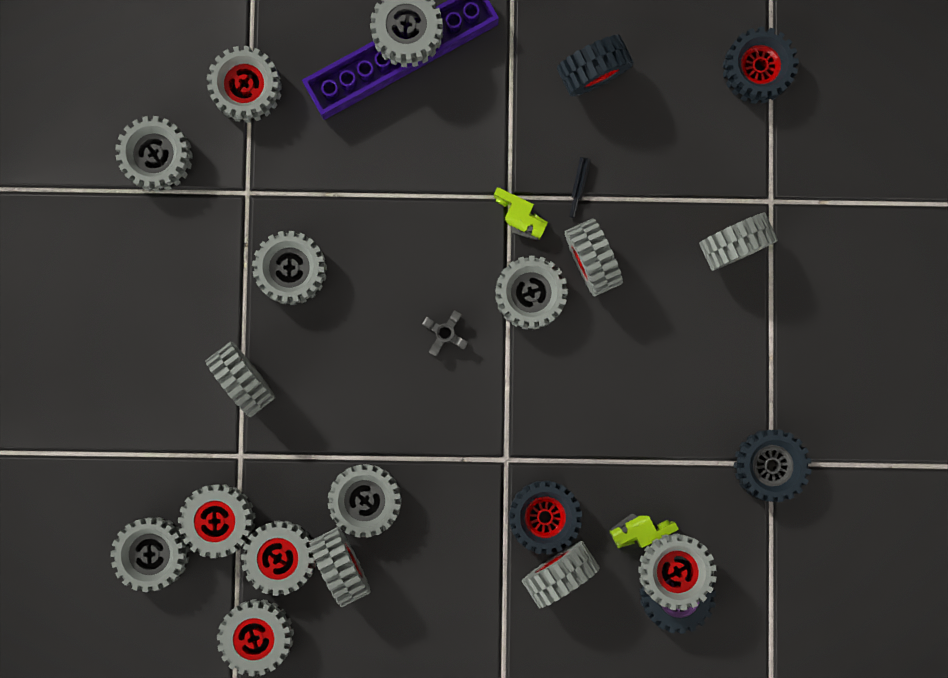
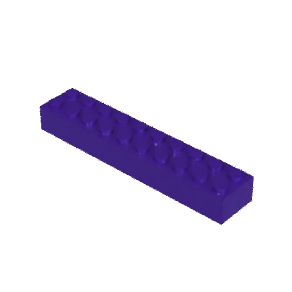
[302,0,499,120]

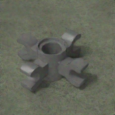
[422,310,468,356]

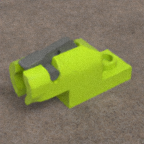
[493,187,548,240]
[610,514,679,549]

